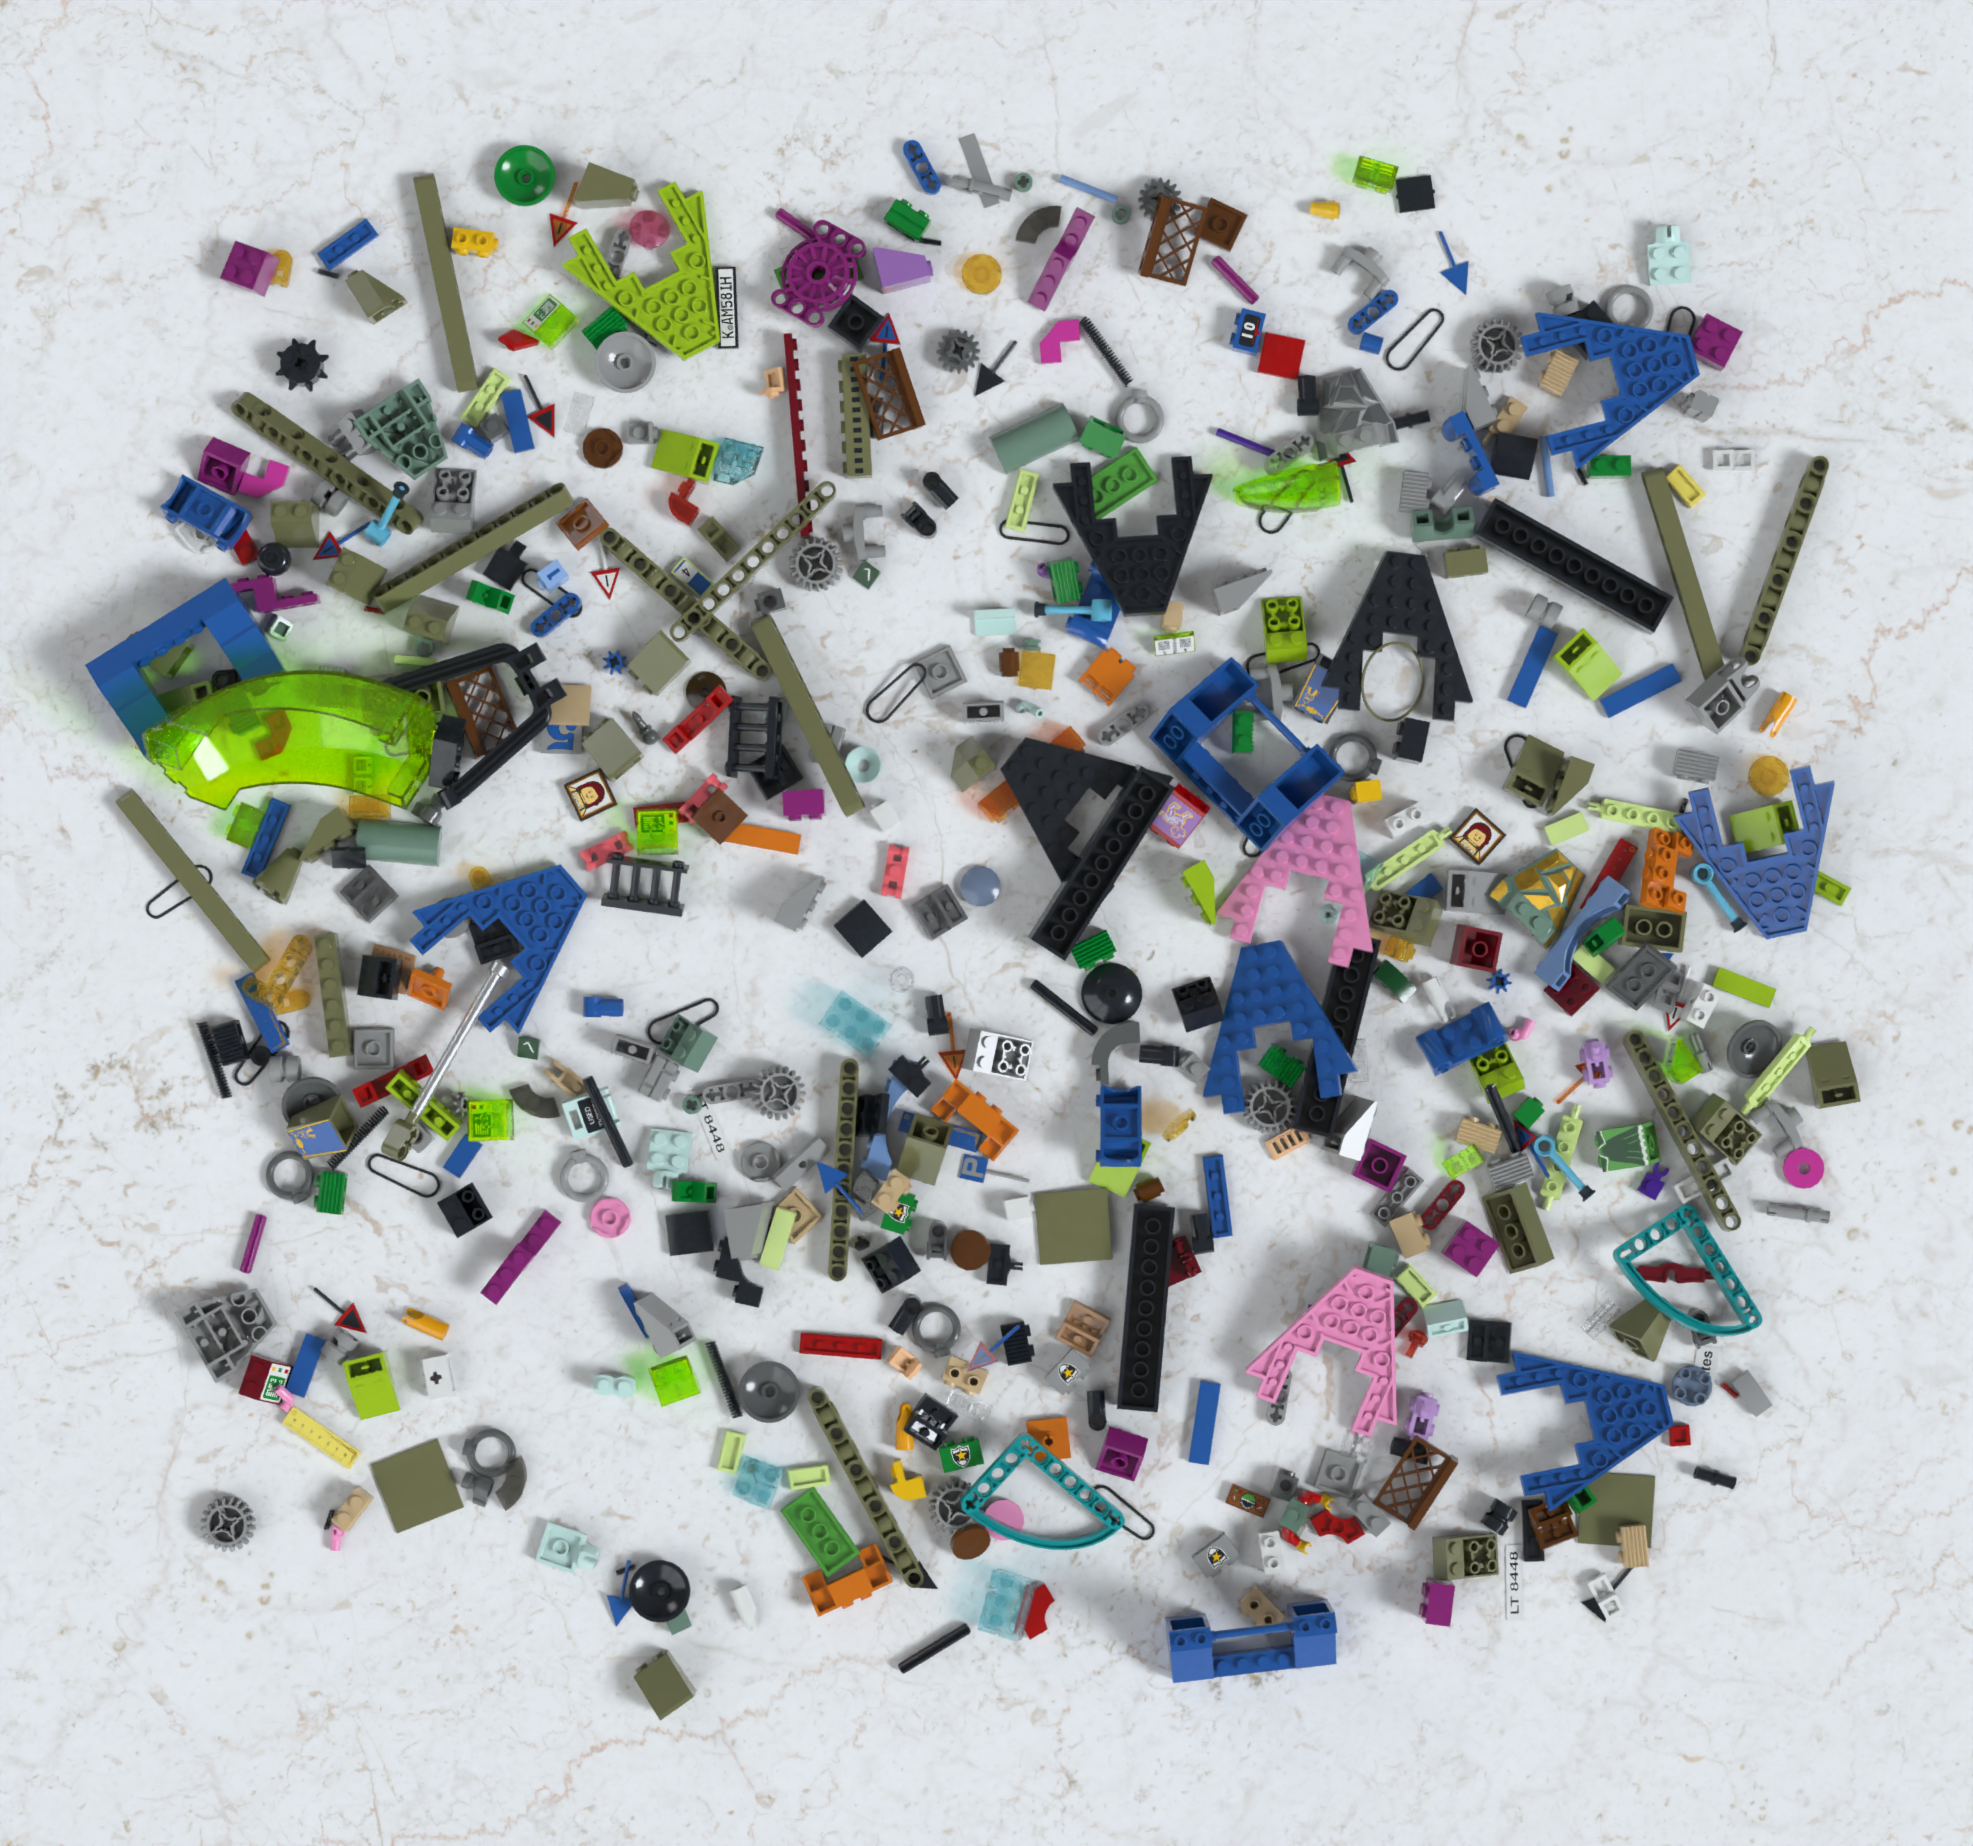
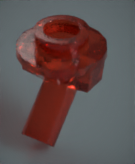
[1405,1330,1428,1359]

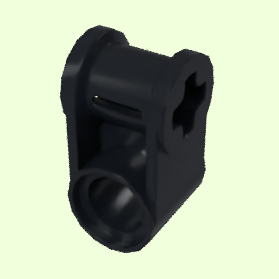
[900,501,937,539]
[211,668,242,690]

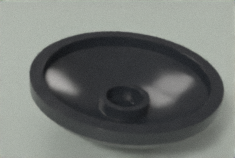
[1081,963,1142,1024]
[629,1560,691,1622]

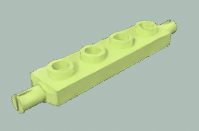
[1587,798,1683,833]
[1363,826,1452,893]
[1739,1026,1817,1116]
[1540,1103,1584,1211]

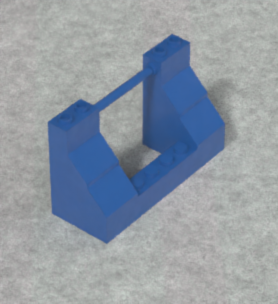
[85,578,289,762]
[1149,657,1346,853]
[1165,1599,1337,1683]

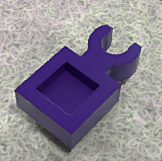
[1637,1162,1669,1200]

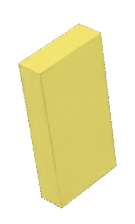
[1666,464,1706,508]

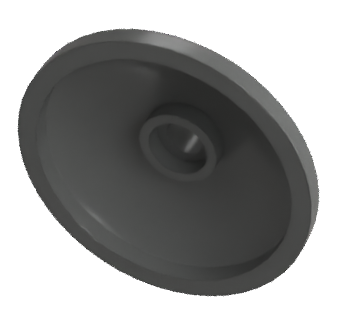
[1726,1020,1782,1079]
[281,1077,342,1124]
[738,1361,800,1423]

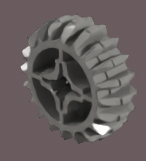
[1470,318,1523,374]
[789,537,844,592]
[750,1065,806,1120]
[1243,1079,1297,1134]
[929,1479,984,1535]
[200,1496,256,1552]

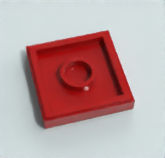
[1257,332,1305,381]

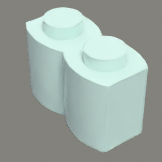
[593,1373,637,1397]

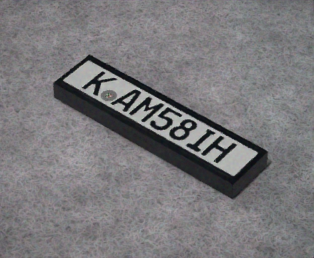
[715,267,739,350]

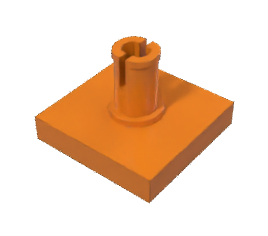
[407,967,452,1011]
[1026,1417,1071,1462]

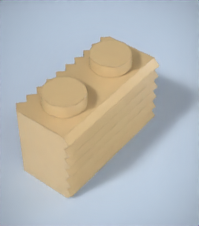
[1537,349,1580,398]
[1160,601,1184,634]
[1454,1115,1502,1154]
[331,1486,374,1532]
[1615,1523,1649,1568]

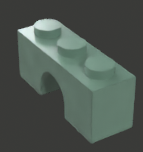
[1410,506,1475,542]

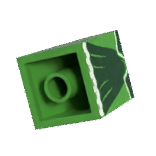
[1594,1121,1661,1172]

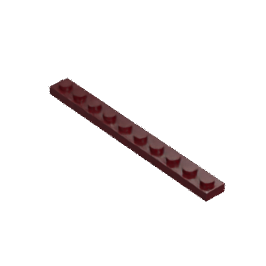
[784,333,813,538]

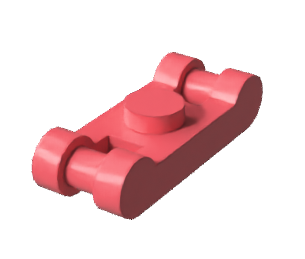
[678,773,728,825]
[578,831,635,872]
[881,844,910,899]

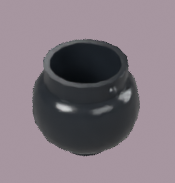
[257,542,292,577]

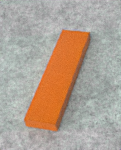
[724,824,802,855]

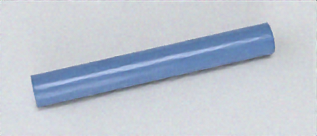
[1059,175,1118,204]
[1539,436,1555,497]

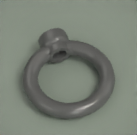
[1329,733,1382,782]
[266,1151,314,1205]
[912,1304,961,1358]
[462,1429,516,1478]

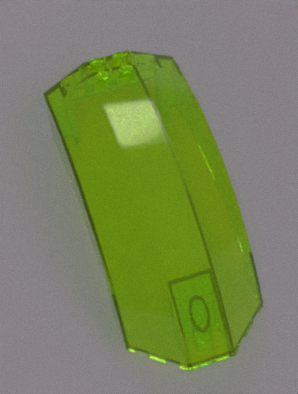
[141,670,437,811]

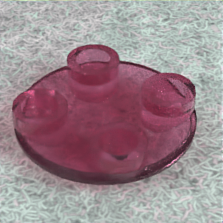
[629,210,670,250]

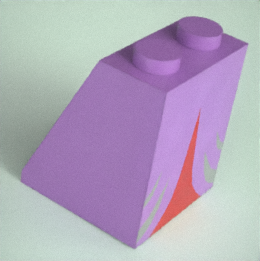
[872,247,933,294]

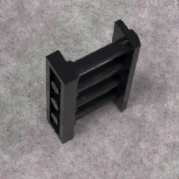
[725,695,784,780]
[601,852,689,917]

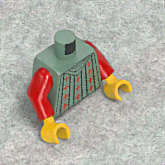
[1279,1490,1335,1555]

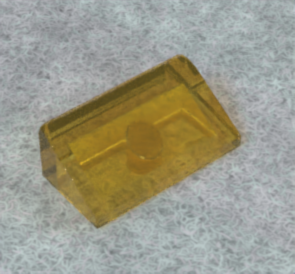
[349,796,391,819]

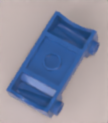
[1441,410,1500,497]
[160,474,253,552]
[1065,560,1120,649]
[1416,1001,1508,1076]
[1096,1085,1142,1167]

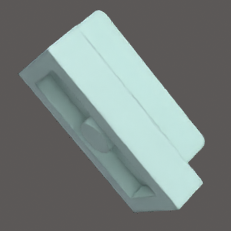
[974,608,1016,636]
[1422,1299,1468,1339]

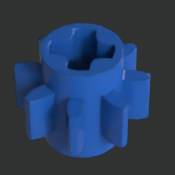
[602,650,628,675]
[1486,969,1512,994]

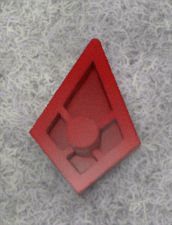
[498,329,539,351]

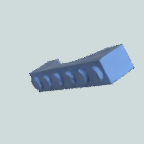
[1534,876,1633,992]
[860,1057,917,1181]

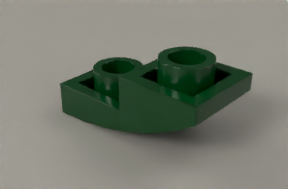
[1373,959,1417,1004]

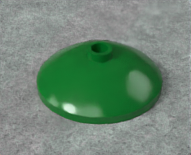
[494,145,556,207]

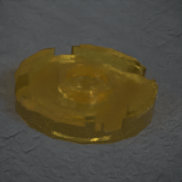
[961,254,1002,295]
[1748,756,1789,796]
[1162,1108,1196,1142]

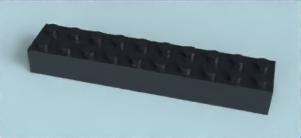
[1473,498,1674,635]
[1028,764,1175,961]
[1290,938,1381,1140]
[1117,1203,1175,1412]

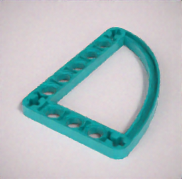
[1613,1204,1762,1337]
[960,1433,1125,1550]

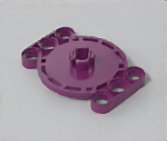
[771,220,867,328]

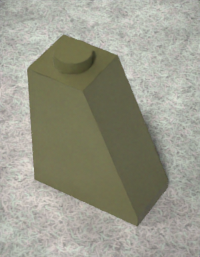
[345,270,408,324]
[951,736,996,793]
[1608,1297,1671,1362]

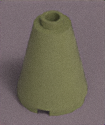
[252,847,303,905]

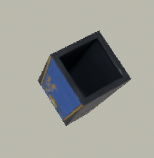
[1292,653,1339,724]

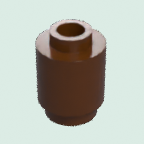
[999,648,1020,677]
[1133,1177,1165,1203]

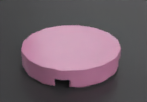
[590,1197,631,1238]
[984,1499,1024,1541]

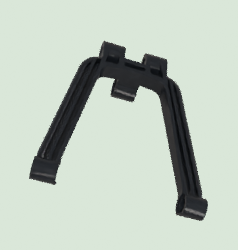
[375,642,567,810]

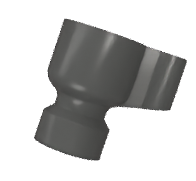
[411,793,444,827]
[461,1472,495,1507]

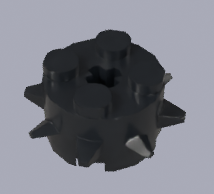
[276,338,329,392]

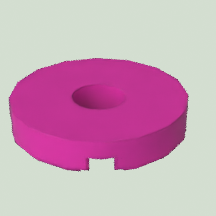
[1782,1148,1824,1189]

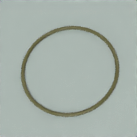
[1361,642,1425,722]

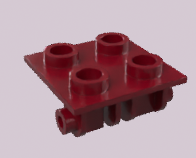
[1543,962,1601,1017]
[1169,1235,1202,1287]

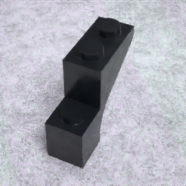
[713,1236,764,1308]

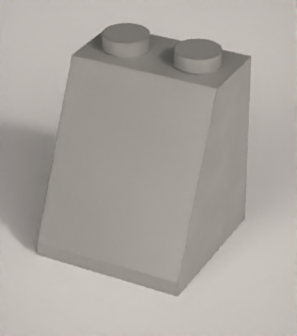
[723,1201,775,1261]

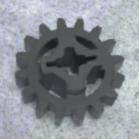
[1138,177,1182,221]
[936,329,980,374]

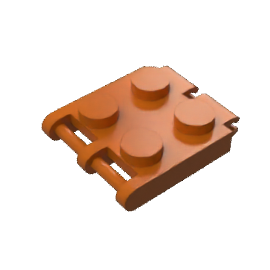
[1078,647,1136,707]

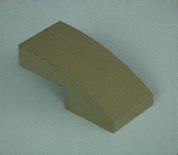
[697,516,741,562]

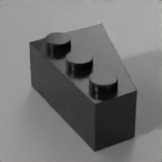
[428,714,467,789]

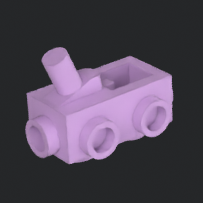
[1579,1038,1613,1089]
[1404,1392,1440,1440]

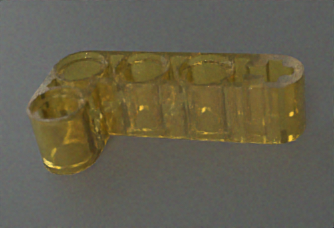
[242,934,313,1009]

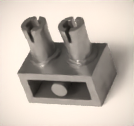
[327,409,376,461]

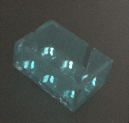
[819,990,893,1058]
[977,1569,1038,1641]

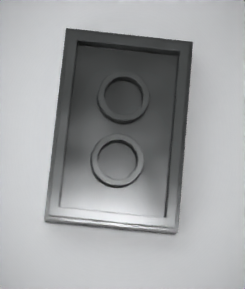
[1605,942,1678,1011]

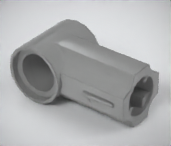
[1429,473,1469,515]

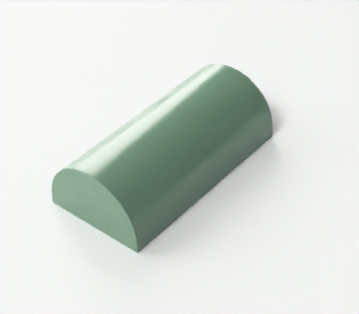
[988,403,1079,474]
[356,819,443,867]

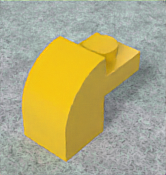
[890,1459,927,1500]

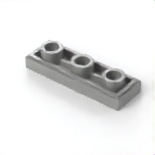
[772,1135,831,1191]
[1369,1167,1424,1227]

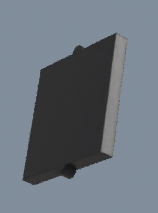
[1395,175,1435,213]
[331,846,366,869]

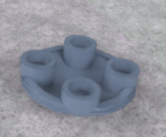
[960,866,1001,906]
[1672,1366,1712,1406]

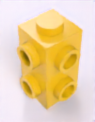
[451,227,499,258]

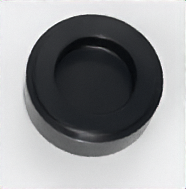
[251,1046,272,1066]

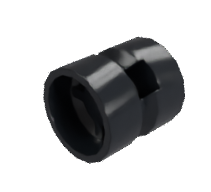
[1480,1498,1518,1536]

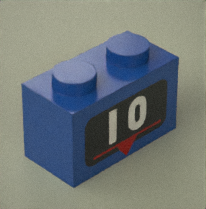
[1229,308,1266,356]

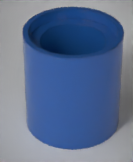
[1359,332,1384,355]

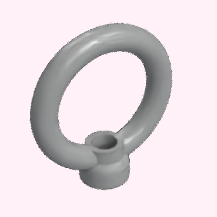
[1605,285,1654,328]
[1115,390,1164,444]
[560,1148,609,1203]

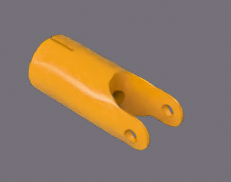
[1759,691,1798,738]
[401,1308,450,1341]
[895,1403,914,1450]

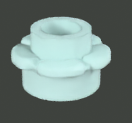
[1318,904,1339,924]

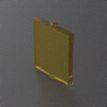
[1018,651,1056,690]

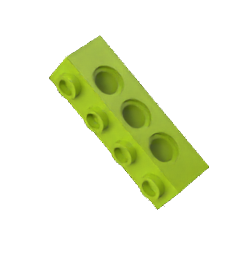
[385,1069,463,1141]

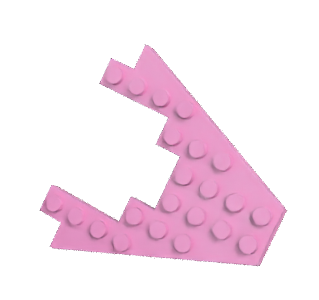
[1217,795,1373,968]
[1245,1265,1397,1437]

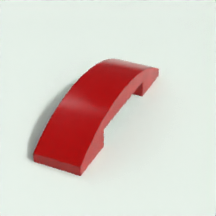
[662,685,733,754]
[352,1054,433,1108]

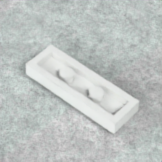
[1673,1158,1737,1204]

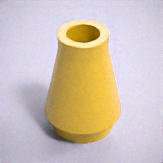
[1310,200,1340,220]

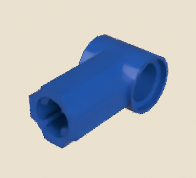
[451,423,495,460]
[583,997,624,1017]

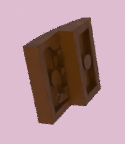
[1528,1501,1579,1551]

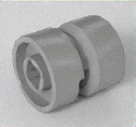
[1546,284,1581,317]
[310,480,349,518]
[1525,593,1563,630]
[269,1056,302,1082]
[321,1327,359,1365]

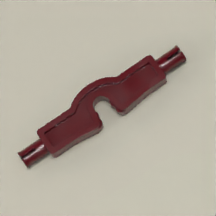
[1625,1262,1714,1283]

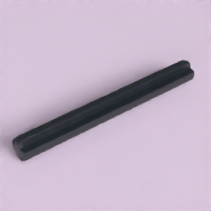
[583,1076,633,1168]

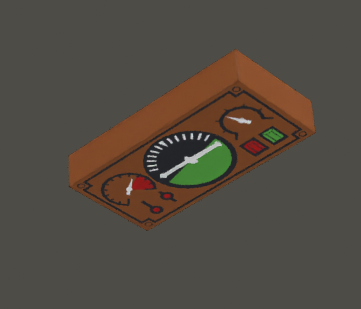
[1225,1483,1271,1518]

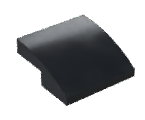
[1490,432,1538,480]
[749,744,804,801]
[833,899,893,958]
[468,918,520,965]
[855,1093,890,1137]
[665,1210,714,1256]
[1466,1319,1512,1364]
[903,1393,959,1451]

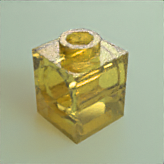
[1383,935,1416,963]

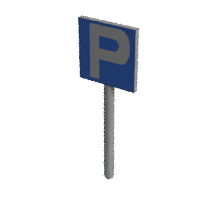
[959,1154,1030,1183]

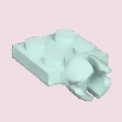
[1647,225,1691,286]
[646,1128,693,1191]
[535,1521,600,1574]

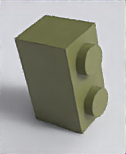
[1443,545,1488,579]

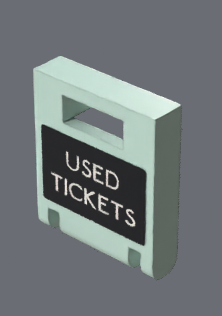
[561,1086,621,1141]

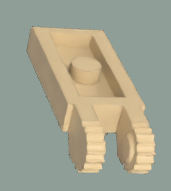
[1481,396,1528,453]
[543,1058,587,1097]

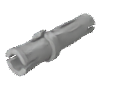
[950,175,1013,202]
[1766,1202,1830,1224]

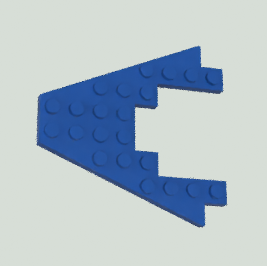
[1520,312,1700,470]
[1674,765,1835,940]
[409,864,587,1034]
[1203,940,1358,1115]
[1496,1352,1674,1512]

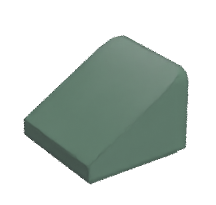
[264,613,294,642]
[667,1609,692,1635]

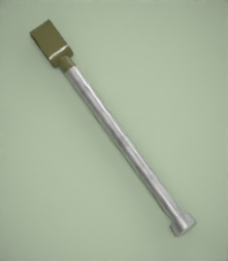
[381,961,510,1161]

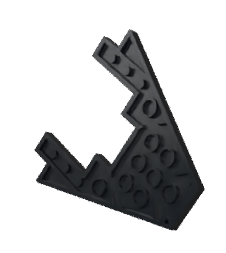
[1052,456,1213,617]
[1321,551,1473,722]
[1000,737,1173,898]

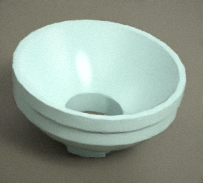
[845,746,882,784]

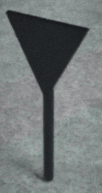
[1581,1568,1633,1622]

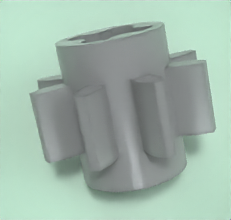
[448,1092,473,1118]

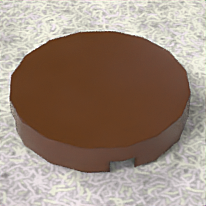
[583,428,623,469]
[950,1230,991,1271]
[950,1524,991,1560]

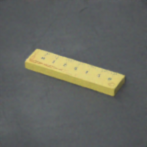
[282,1406,361,1469]

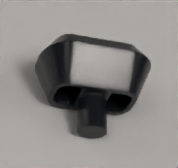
[855,1236,870,1251]

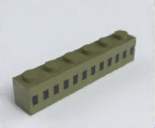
[838,353,872,479]
[314,933,353,1058]

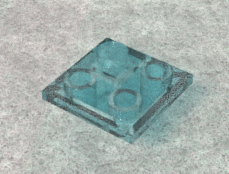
[713,438,764,485]
[732,1455,785,1510]

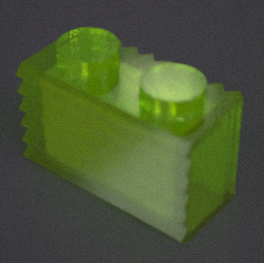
[1352,155,1399,195]
[225,802,266,849]

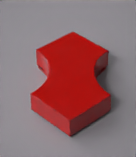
[1310,1509,1365,1544]
[1020,1583,1055,1640]

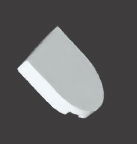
[173,522,217,554]

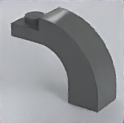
[1091,1022,1140,1085]

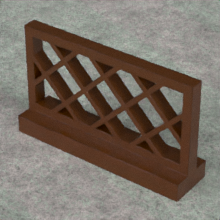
[1138,194,1208,286]
[852,347,926,441]
[445,666,517,760]
[1373,1435,1458,1531]

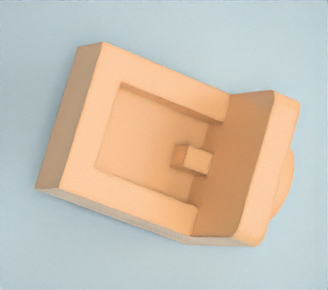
[759,367,787,398]
[886,1345,922,1380]

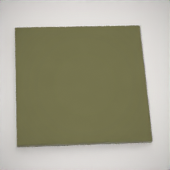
[1034,1188,1113,1265]
[371,1439,464,1533]
[1578,1473,1655,1548]

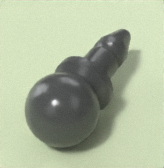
[632,711,658,745]

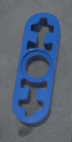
[903,140,941,195]
[1348,290,1398,335]
[530,593,582,638]
[618,1282,650,1339]

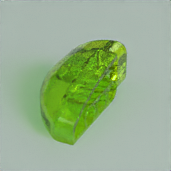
[1232,461,1341,513]

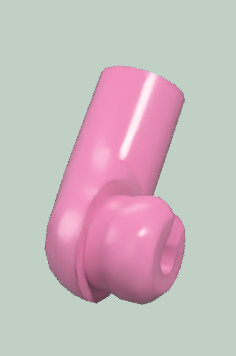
[1508,1018,1536,1041]
[274,1384,294,1412]
[330,1525,345,1551]

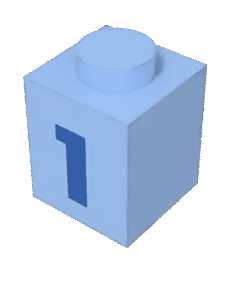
[536,559,569,593]

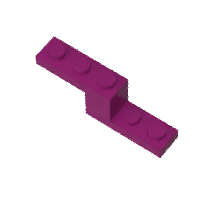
[1027,207,1095,312]
[231,574,321,614]
[480,1210,562,1305]

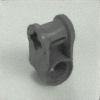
[926,1221,948,1261]
[1687,1308,1717,1350]

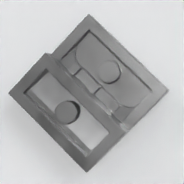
[340,864,399,924]
[910,884,968,941]

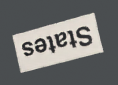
[1694,1346,1720,1399]

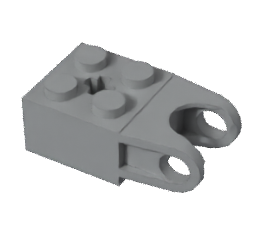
[1685,657,1760,734]

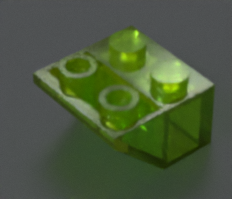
[648,1355,702,1407]

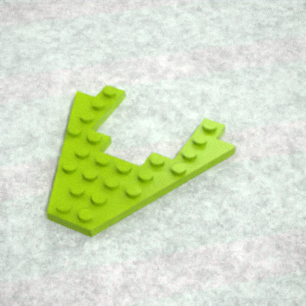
[562,181,720,361]

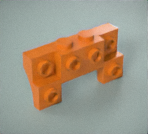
[1639,827,1693,914]
[931,1079,1019,1162]
[802,1543,893,1617]

